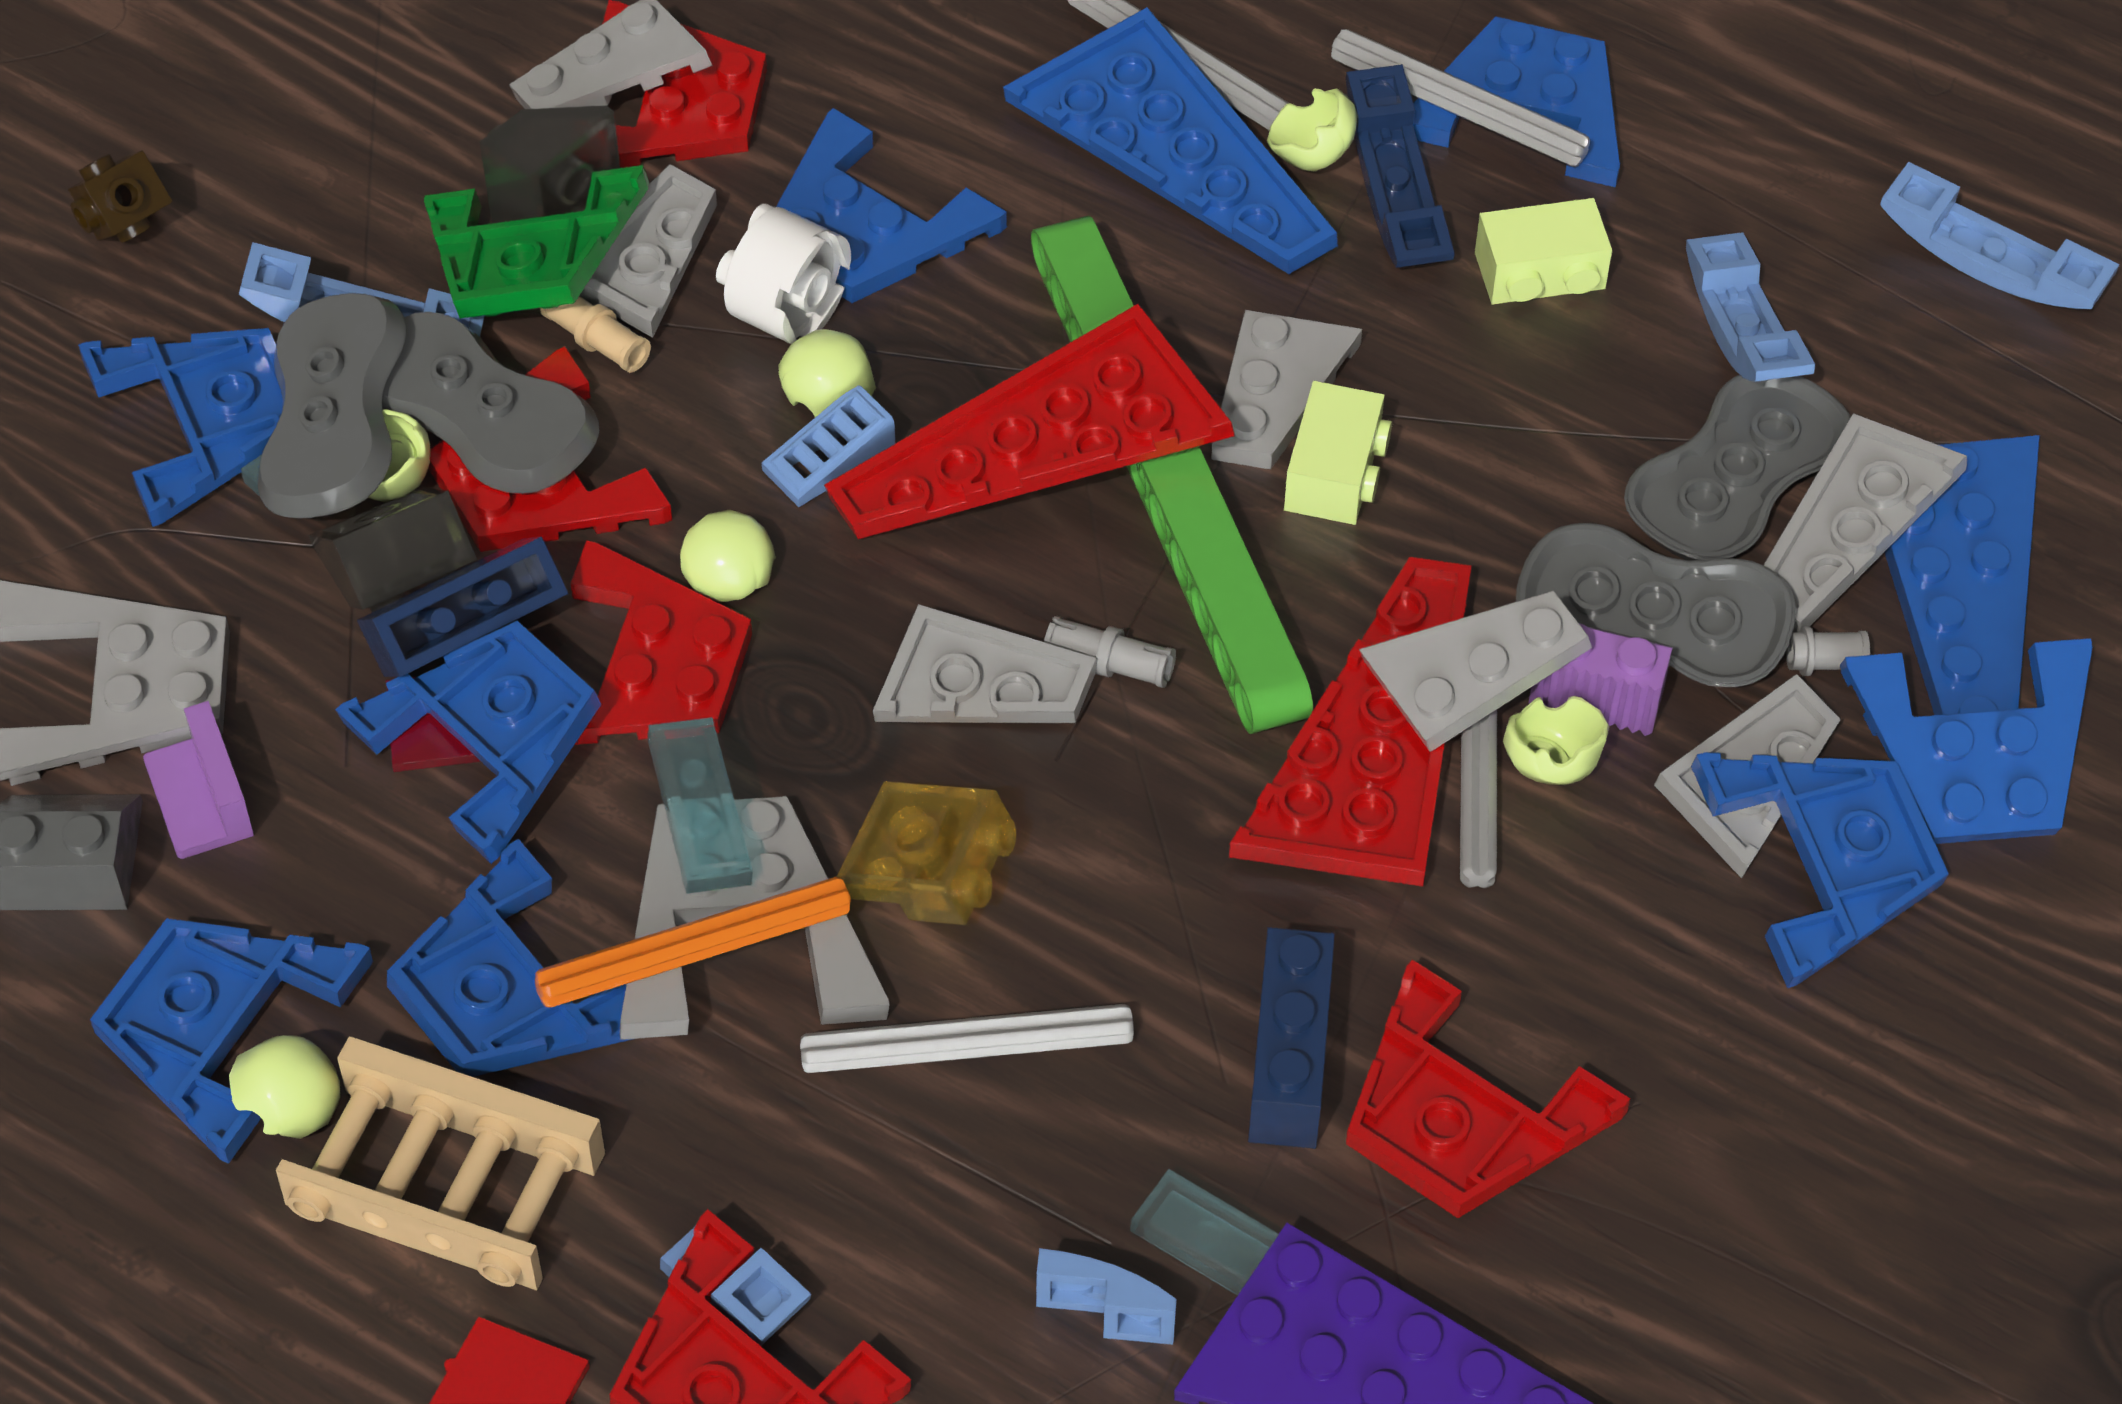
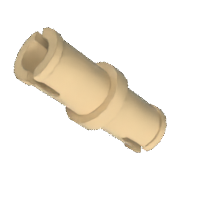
[540,297,651,373]

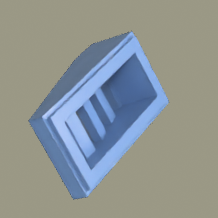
[762,385,895,507]

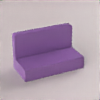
[143,701,254,859]

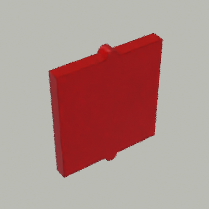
[429,1317,590,1404]

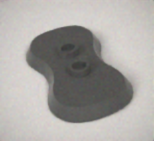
[257,293,406,518]
[382,312,600,494]
[1624,374,1851,561]
[1516,523,1795,687]

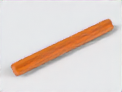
[535,877,851,1008]

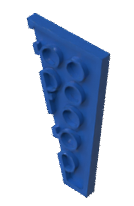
[1003,7,1338,274]
[1884,435,2040,715]

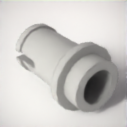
[1786,626,1870,676]

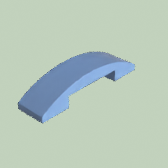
[1880,162,2119,309]
[1686,232,1815,382]
[239,242,484,337]

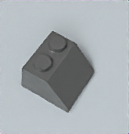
[0,794,143,910]

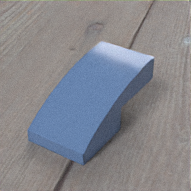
[660,1227,811,1346]
[1036,1248,1177,1345]

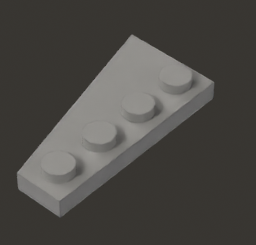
[1764,413,1967,632]

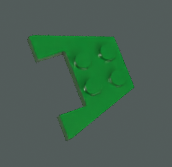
[424,165,650,319]

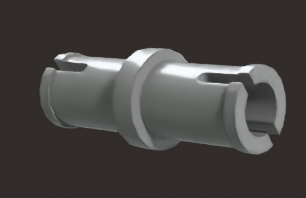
[1044,616,1176,688]

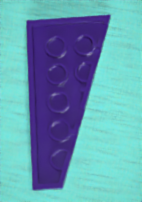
[1174,1223,1593,1404]

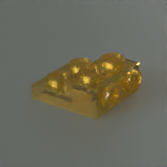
[837,781,1016,925]

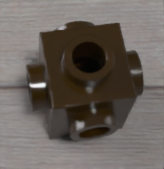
[68,150,173,243]

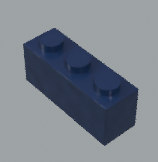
[357,536,569,677]
[1248,927,1335,1149]

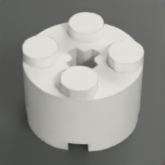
[716,204,851,344]

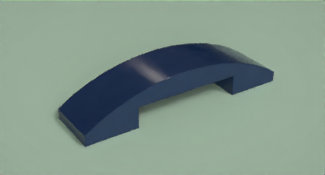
[1346,64,1455,268]

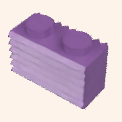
[1528,623,1673,736]

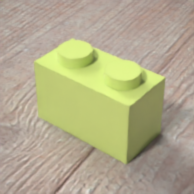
[1475,198,1612,305]
[1284,381,1392,525]

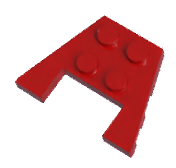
[567,0,767,176]
[428,347,672,552]
[570,540,752,745]
[1346,959,1631,1218]
[609,1209,911,1404]

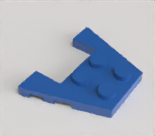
[1413,16,1620,187]
[776,108,1007,303]
[78,328,283,527]
[335,621,601,864]
[1840,638,2093,844]
[1691,752,1949,988]
[387,839,632,1077]
[90,918,373,1164]

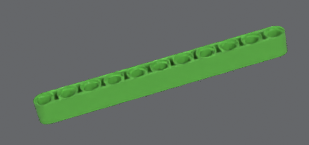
[1031,215,1313,734]

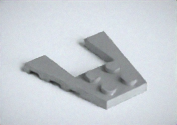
[0,580,230,786]
[620,796,889,1040]

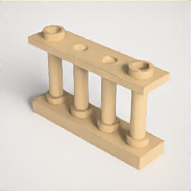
[276,1036,605,1290]

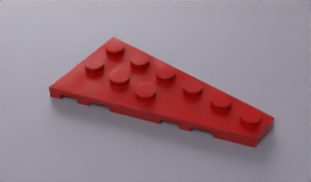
[824,304,1235,539]
[1229,557,1472,887]

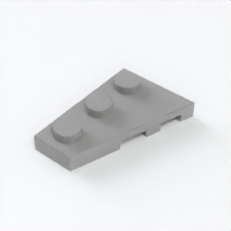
[509,0,712,129]
[580,164,717,338]
[1211,310,1362,470]
[1359,591,1592,752]
[873,604,1097,723]
[1654,674,1841,879]

